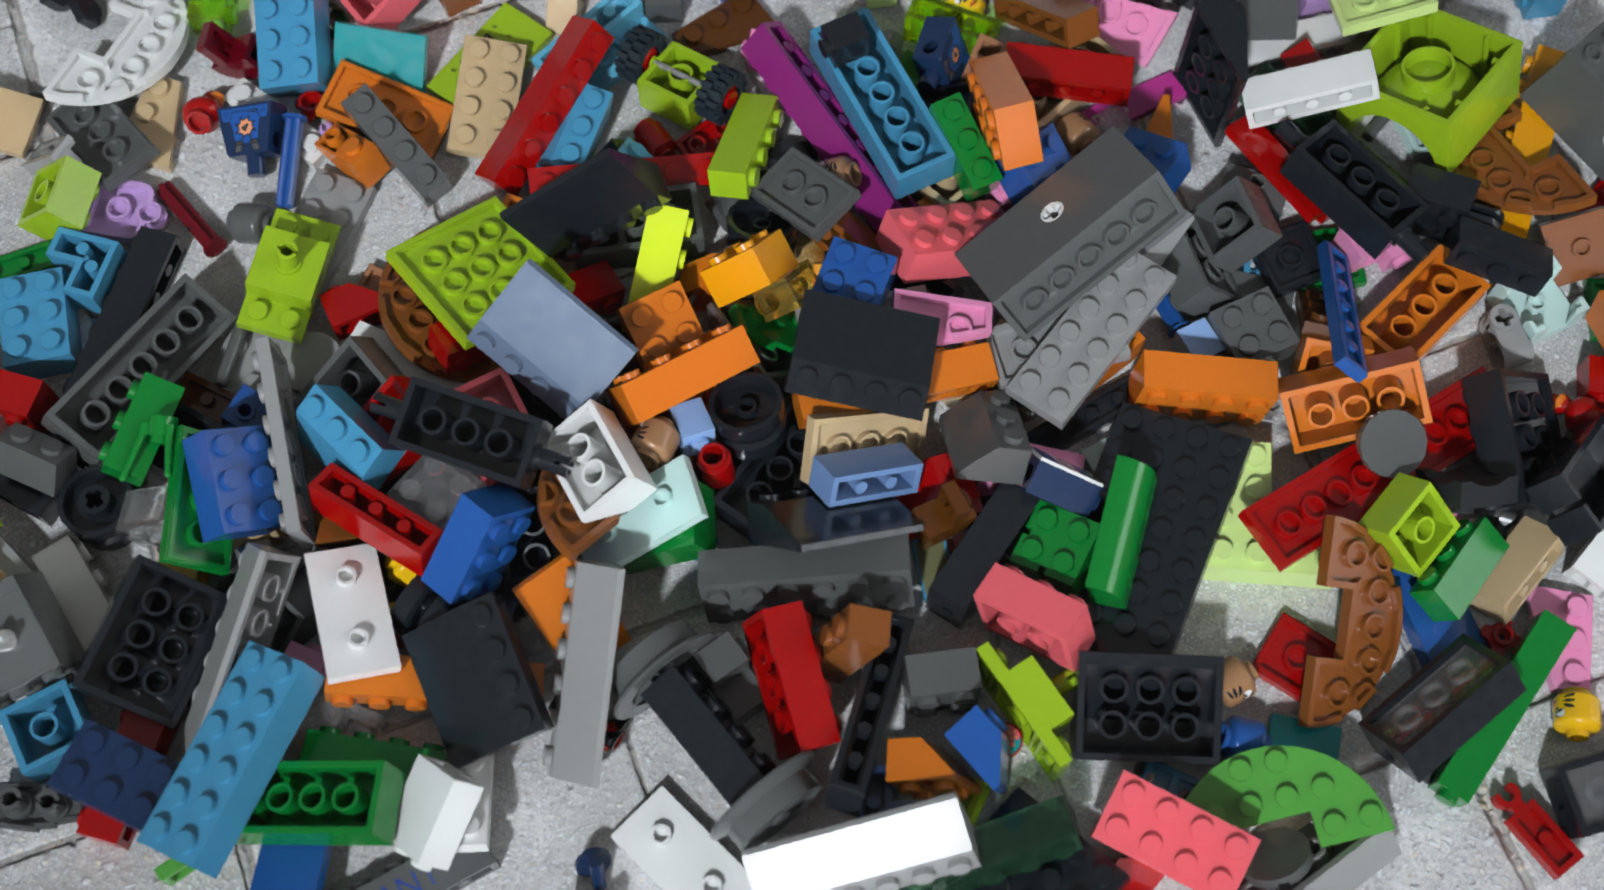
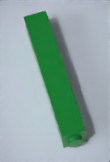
[1428,609,1577,808]

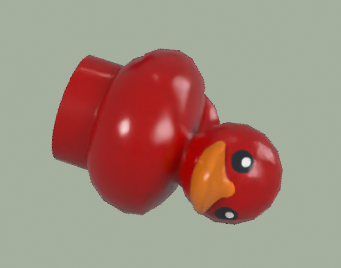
[182,90,225,134]
[1553,392,1604,430]

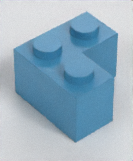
[46,226,127,314]

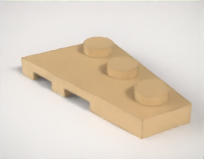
[129,77,185,173]

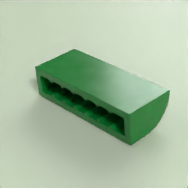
[1085,455,1157,610]

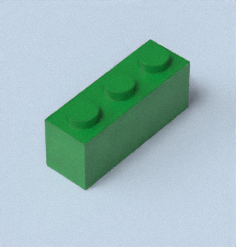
[928,92,1003,202]
[98,371,185,487]
[1409,516,1509,622]

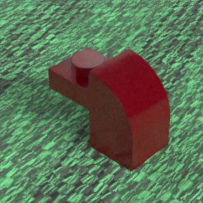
[195,21,259,80]

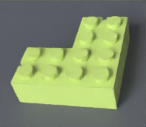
[1202,442,1334,589]

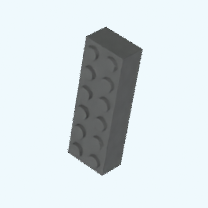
[40,273,237,466]
[697,534,916,624]

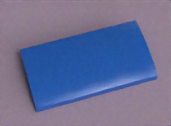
[1391,568,1488,668]

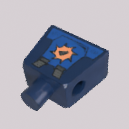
[913,16,970,95]
[217,100,287,178]

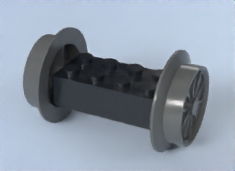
[611,620,822,851]

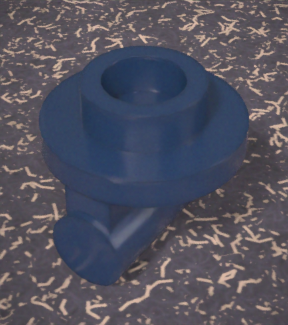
[575,847,611,890]

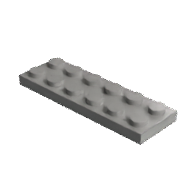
[1005,252,1177,430]
[252,336,317,552]

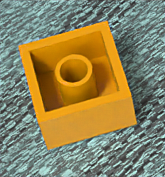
[700,229,799,308]

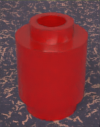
[633,118,677,157]
[697,443,736,489]

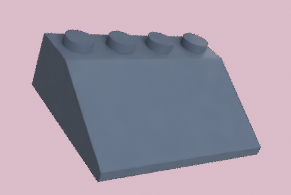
[467,258,639,419]

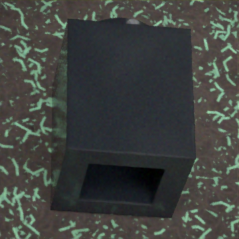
[818,11,870,68]

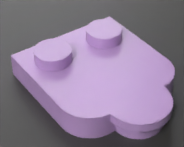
[79,180,169,244]

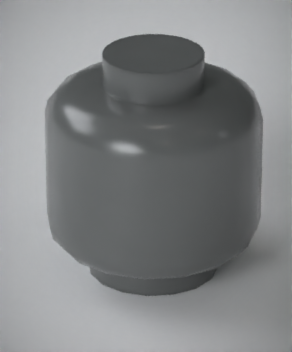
[226,202,274,245]

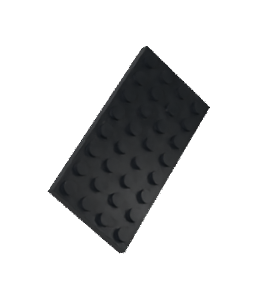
[1056,402,1253,654]

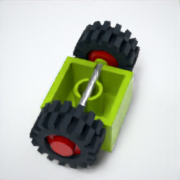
[614,24,747,131]

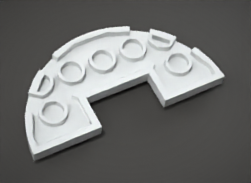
[42,0,190,106]

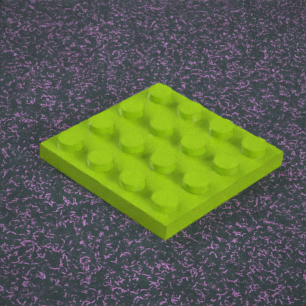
[386,196,575,351]

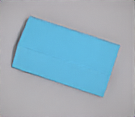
[531,0,666,91]

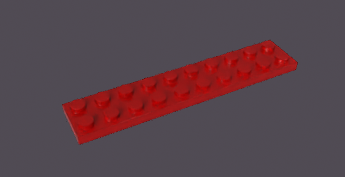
[1238,366,1488,572]

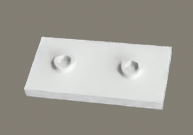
[304,544,401,685]
[610,785,752,890]

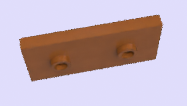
[1538,205,1604,287]

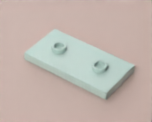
[582,454,709,567]

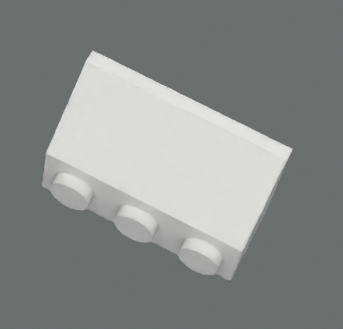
[547,399,657,523]

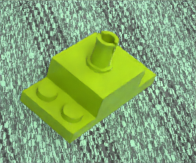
[236,208,341,345]
[976,641,1076,782]

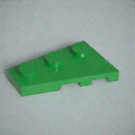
[728,303,797,356]

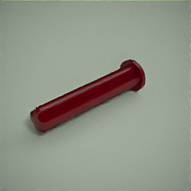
[157,181,228,258]

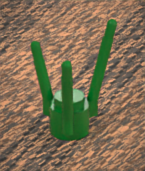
[119,414,179,482]

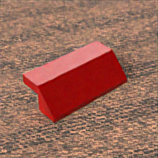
[1224,116,1330,225]

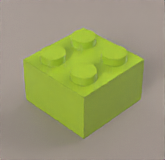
[17,155,102,241]
[1358,472,1461,578]

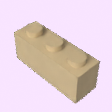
[1469,515,1564,625]

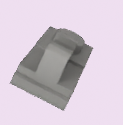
[22,134,83,174]

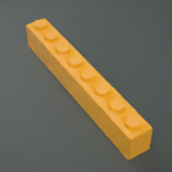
[1487,44,1566,239]

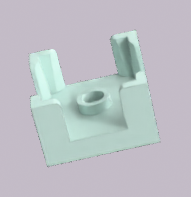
[1486,255,1590,345]

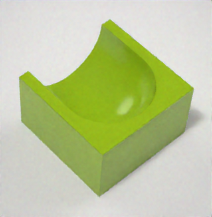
[1336,9,1523,173]

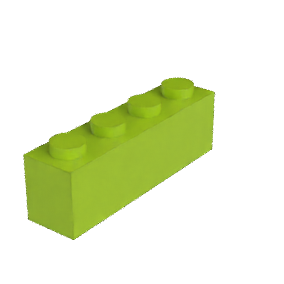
[707,92,784,200]

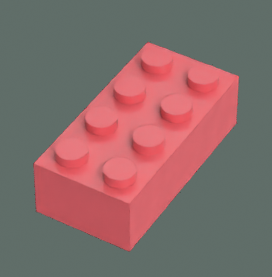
[875,199,1004,284]
[1089,770,1261,890]

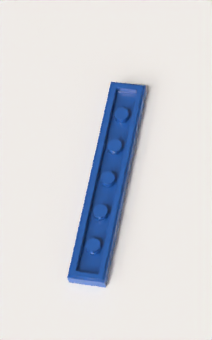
[1316,240,1368,383]

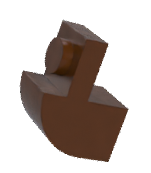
[911,480,977,550]

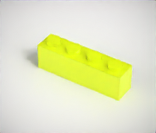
[622,205,694,332]

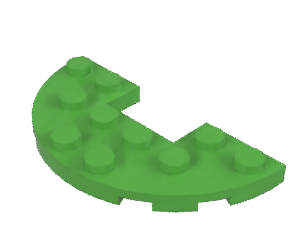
[1176,745,1395,884]

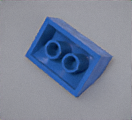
[944,705,1010,794]

